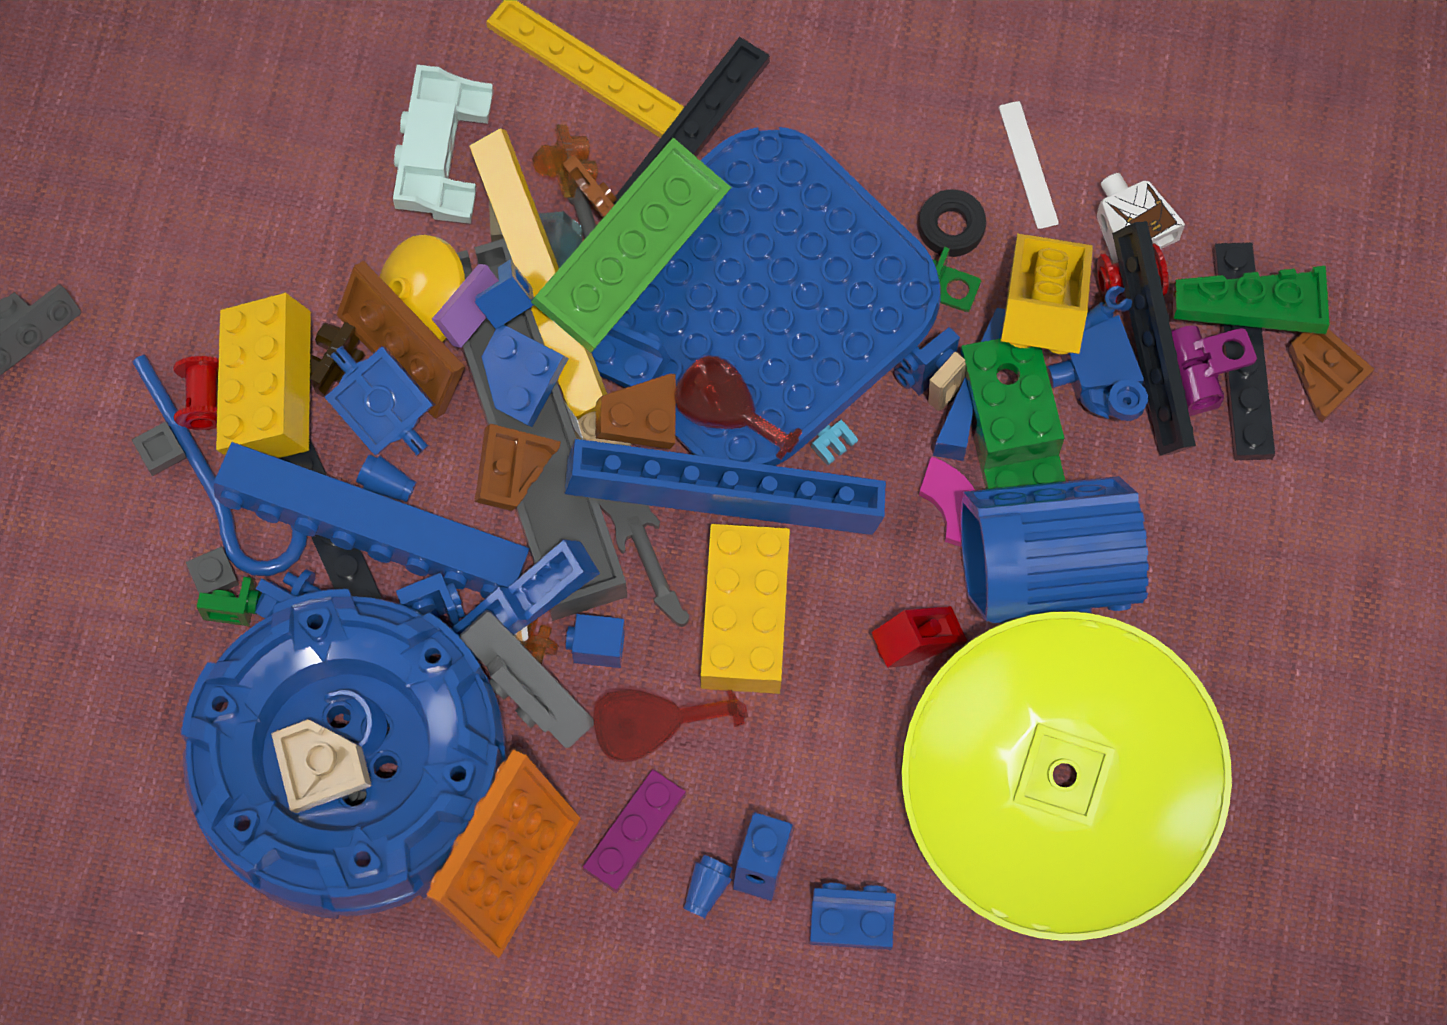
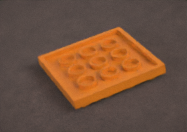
[427,749,581,958]

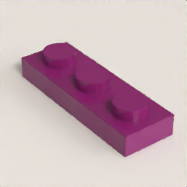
[583,770,686,893]

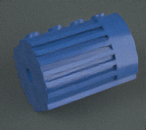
[961,476,1149,623]

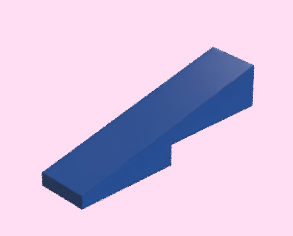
[933,308,1005,461]
[451,540,600,661]

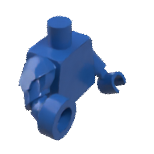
[1046,286,1148,421]

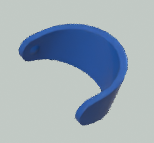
[324,690,387,758]

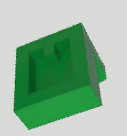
[197,577,261,626]

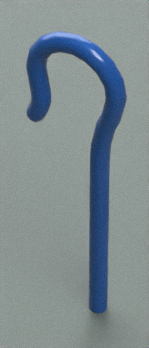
[133,355,307,576]

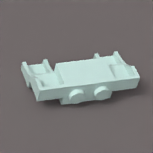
[393,65,493,224]

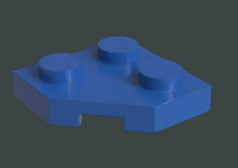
[482,324,569,427]

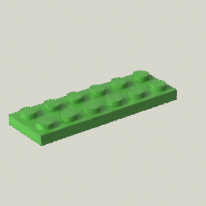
[531,138,732,353]

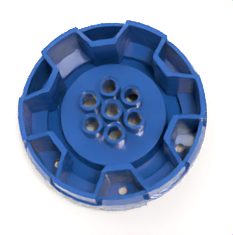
[181,589,506,919]

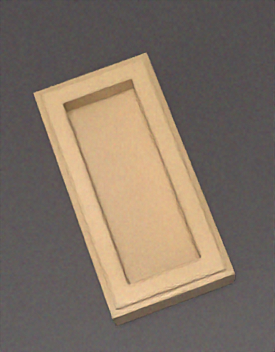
[928,352,966,412]

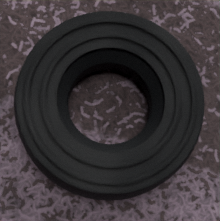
[918,189,986,257]

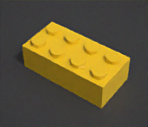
[1001,234,1093,354]
[216,293,311,458]
[701,524,790,694]

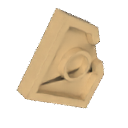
[271,720,372,813]

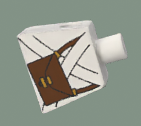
[1097,173,1185,263]

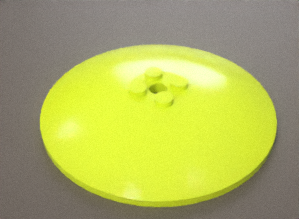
[902,612,1232,940]

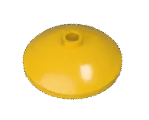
[380,235,465,342]

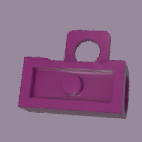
[1171,325,1257,416]

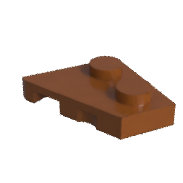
[563,155,617,218]
[1289,329,1374,423]
[596,374,676,449]
[474,424,561,511]

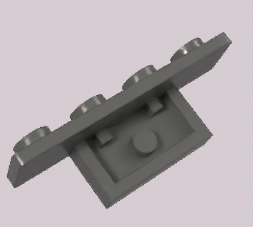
[0,285,81,375]
[460,610,595,748]

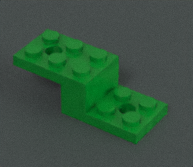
[960,338,1066,489]

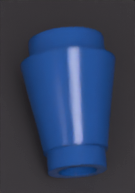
[356,454,417,503]
[683,854,733,919]

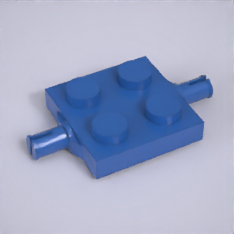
[325,346,435,456]

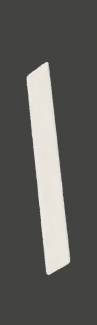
[999,101,1059,229]
[563,400,583,441]

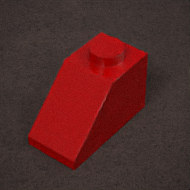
[871,606,967,668]

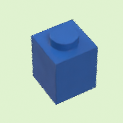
[566,614,625,668]

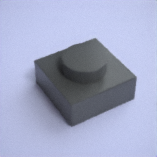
[132,421,186,476]
[186,546,239,594]

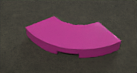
[919,456,975,547]

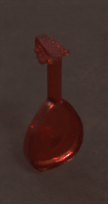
[674,355,802,460]
[594,689,748,763]

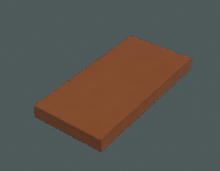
[336,261,465,419]

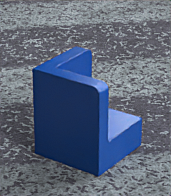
[475,259,534,329]

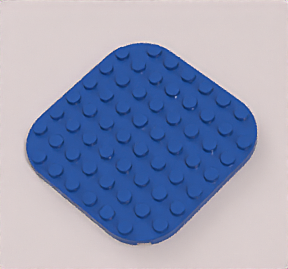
[620,127,941,466]

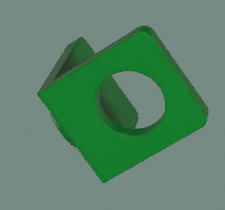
[933,247,981,312]

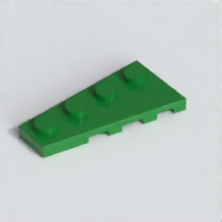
[1173,266,1330,334]

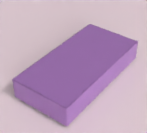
[432,264,499,347]

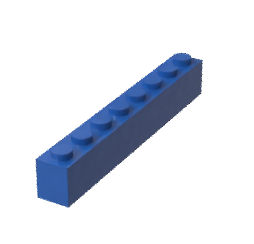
[565,439,886,535]
[214,442,530,599]

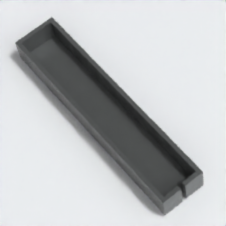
[457,238,627,621]

